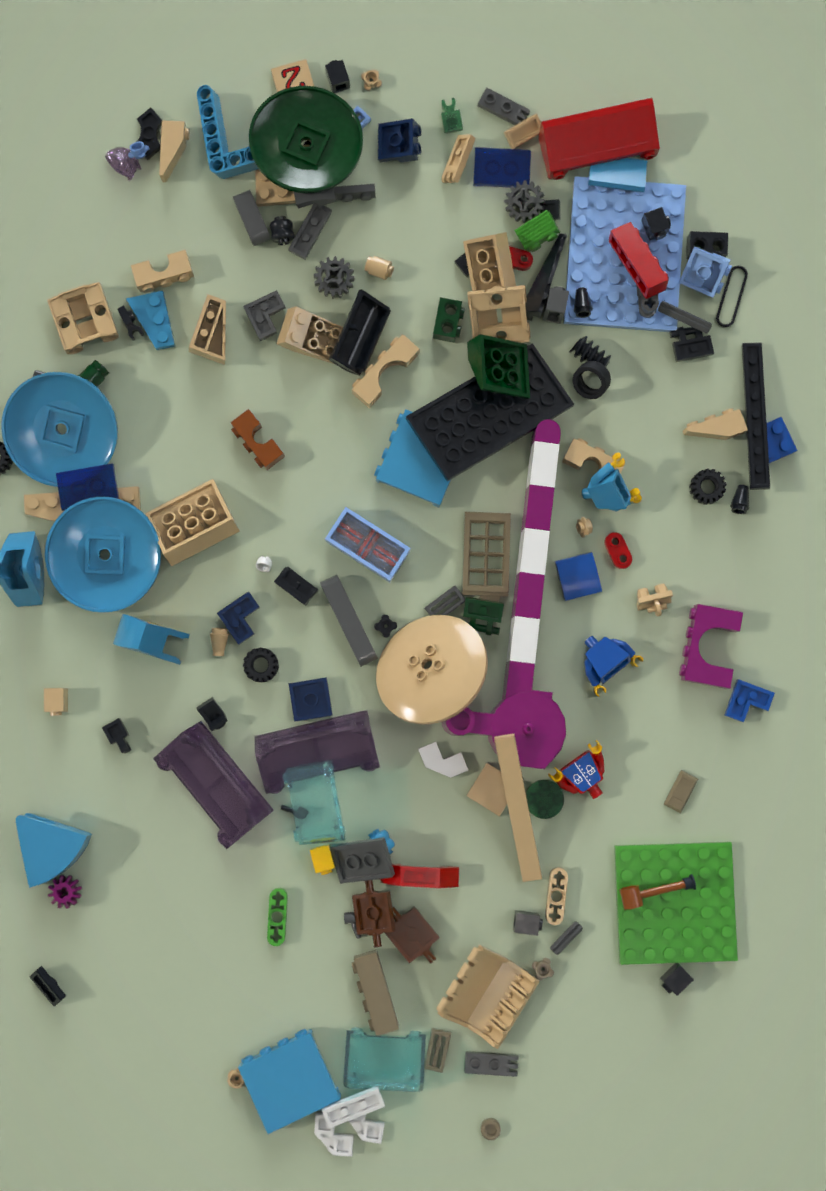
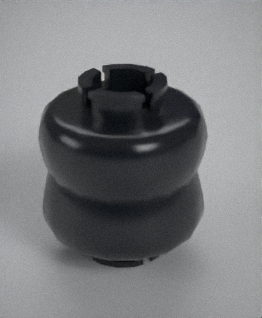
[270,216,295,245]

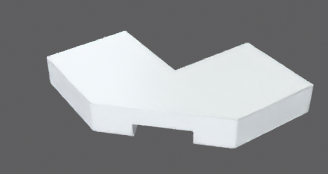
[418,742,468,778]
[314,1111,354,1157]
[348,1114,385,1144]

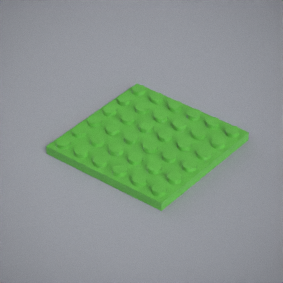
[614,842,738,965]

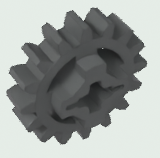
[504,180,546,223]
[314,256,355,299]

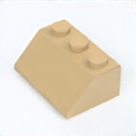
[463,232,516,292]

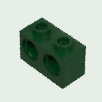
[433,297,465,343]

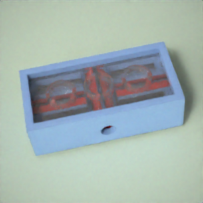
[325,507,411,582]

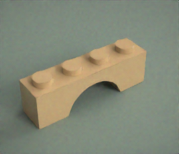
[352,334,420,409]

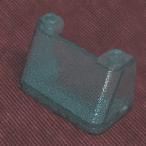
[283,759,346,845]
[343,1028,426,1092]

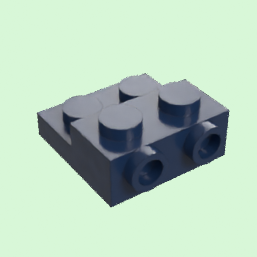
[378,118,422,163]

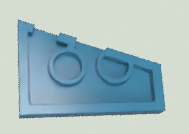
[126,291,175,350]

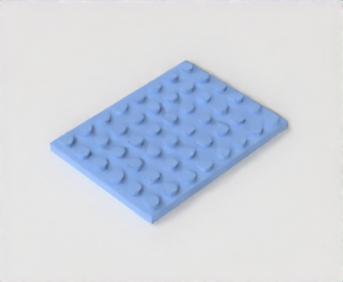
[563,176,686,332]

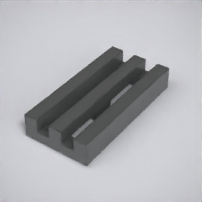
[424,586,466,616]

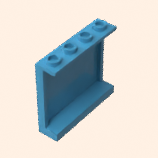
[374,409,451,508]
[238,1029,341,1134]

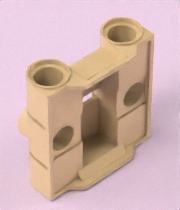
[47,282,119,355]
[467,285,531,343]

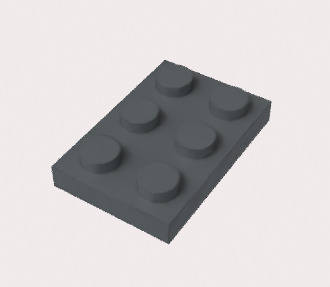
[330,837,395,884]

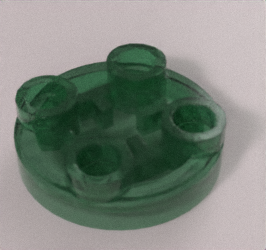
[526,779,564,819]

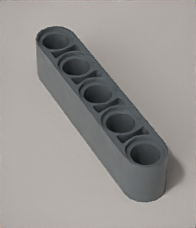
[320,575,378,667]

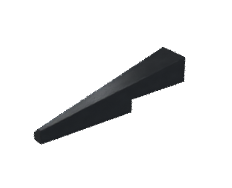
[526,233,567,321]

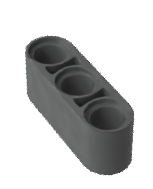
[233,190,271,246]

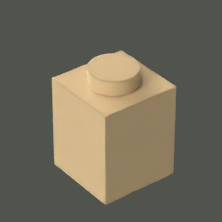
[44,688,68,716]

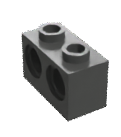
[542,286,569,324]

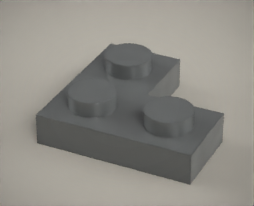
[243,290,286,341]

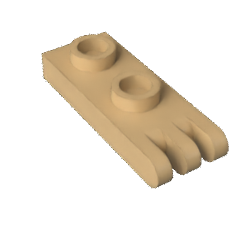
[441,134,476,183]

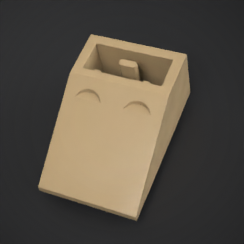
[277,306,343,363]

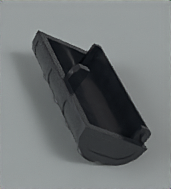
[329,289,391,376]

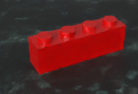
[608,222,669,299]

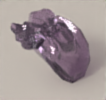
[105,147,141,181]

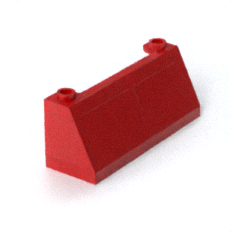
[538,98,660,180]

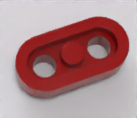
[509,246,533,271]
[604,532,632,569]

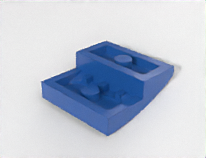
[555,552,602,601]

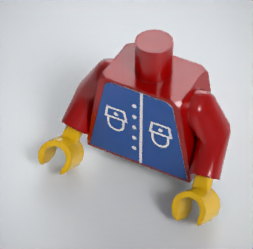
[548,740,605,799]

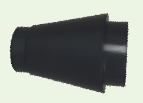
[574,287,593,318]
[730,485,749,514]

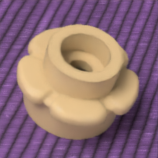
[227,1068,245,1089]

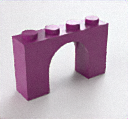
[679,604,743,689]

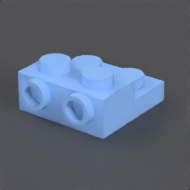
[679,247,732,298]

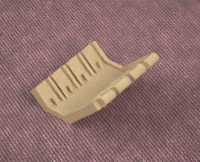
[436,945,540,1049]

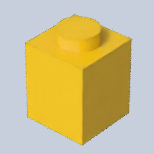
[310,843,335,875]

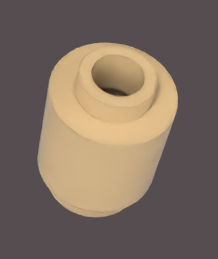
[365,256,394,280]

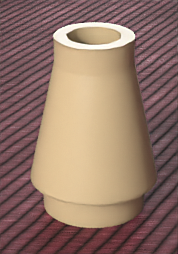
[210,628,229,656]

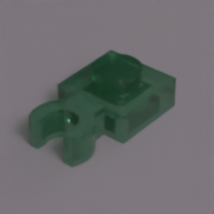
[441,98,463,133]

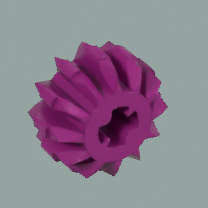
[48,875,82,909]

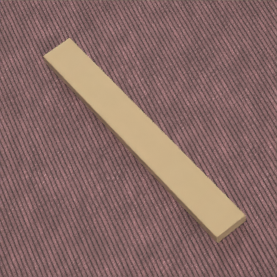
[494,734,542,882]

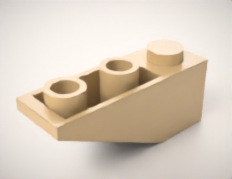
[683,408,748,440]

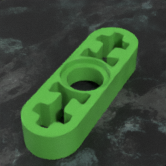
[267,888,288,946]

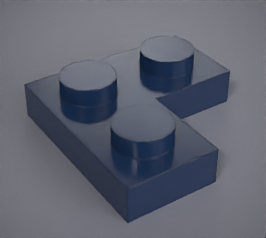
[217,591,260,645]

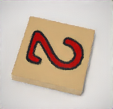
[271,59,314,92]

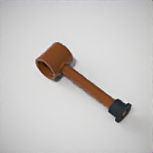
[619,874,696,910]

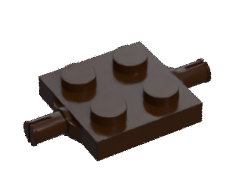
[352,880,395,948]
[385,906,440,964]

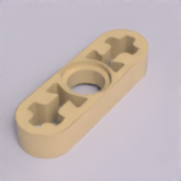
[545,867,568,925]

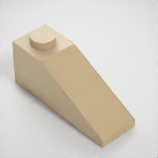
[159,120,190,182]

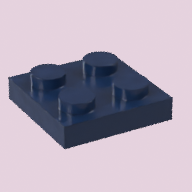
[288,677,333,722]

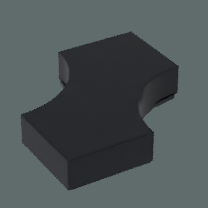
[136,107,162,160]

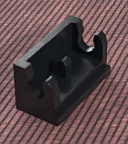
[274,567,318,606]

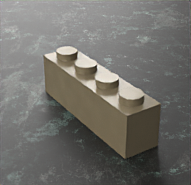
[351,949,399,1036]

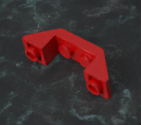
[380,863,459,888]

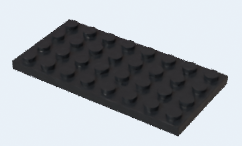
[406,343,574,482]

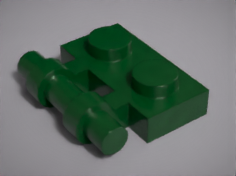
[463,597,504,636]

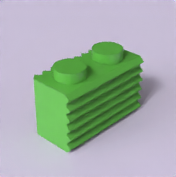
[515,210,560,252]

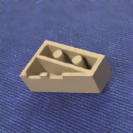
[189,294,226,365]

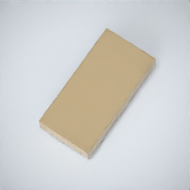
[503,114,541,149]

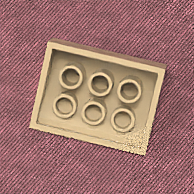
[145,479,240,566]

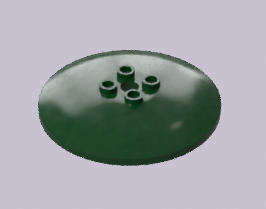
[249,86,363,193]

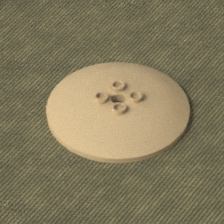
[376,615,488,724]

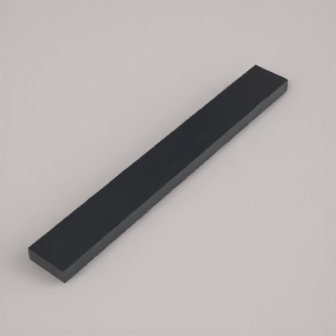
[742,343,770,490]

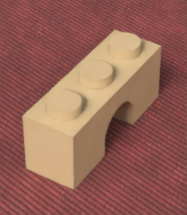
[131,250,194,293]
[562,438,625,474]

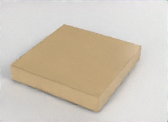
[466,763,507,817]

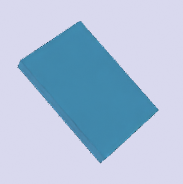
[588,158,647,192]

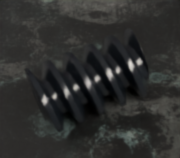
[569,336,611,367]

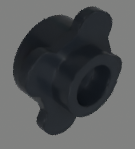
[374,615,397,638]

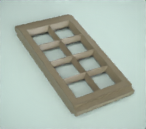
[462,512,511,597]

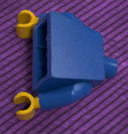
[584,636,643,697]

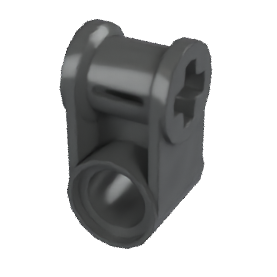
[637,286,659,318]

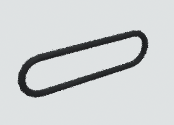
[716,266,748,327]

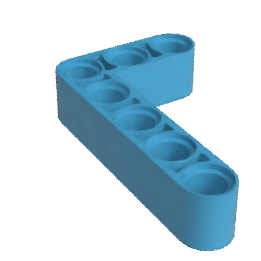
[197,85,258,179]

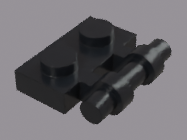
[669,327,714,362]

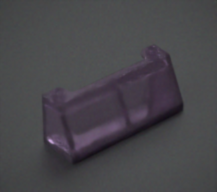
[255,710,380,794]
[153,721,274,850]

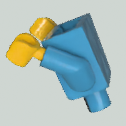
[582,452,642,512]

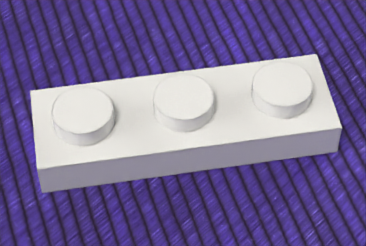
[322,1085,385,1128]

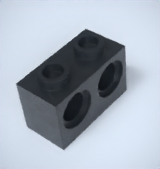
[686,231,728,259]

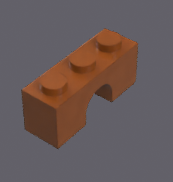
[230,409,285,470]

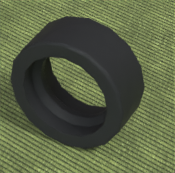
[572,361,611,399]

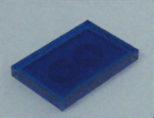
[473,147,531,188]
[56,463,119,512]

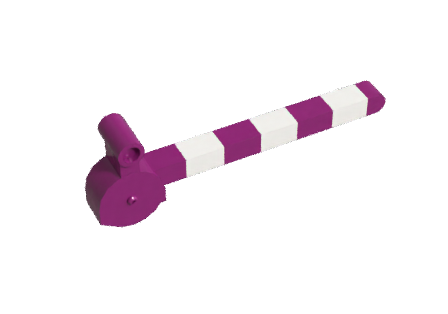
[442,419,566,769]

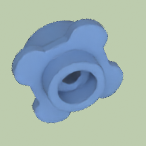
[128,141,149,159]

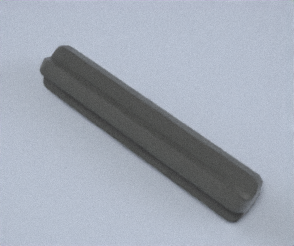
[658,301,712,333]

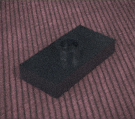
[29,966,66,1007]

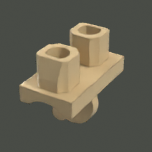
[636,583,673,617]

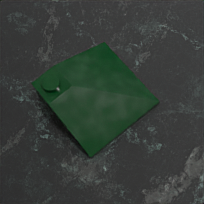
[467,334,530,399]

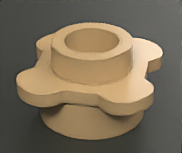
[361,70,382,90]
[576,517,593,538]

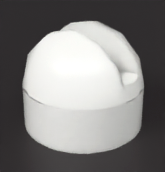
[256,556,272,572]

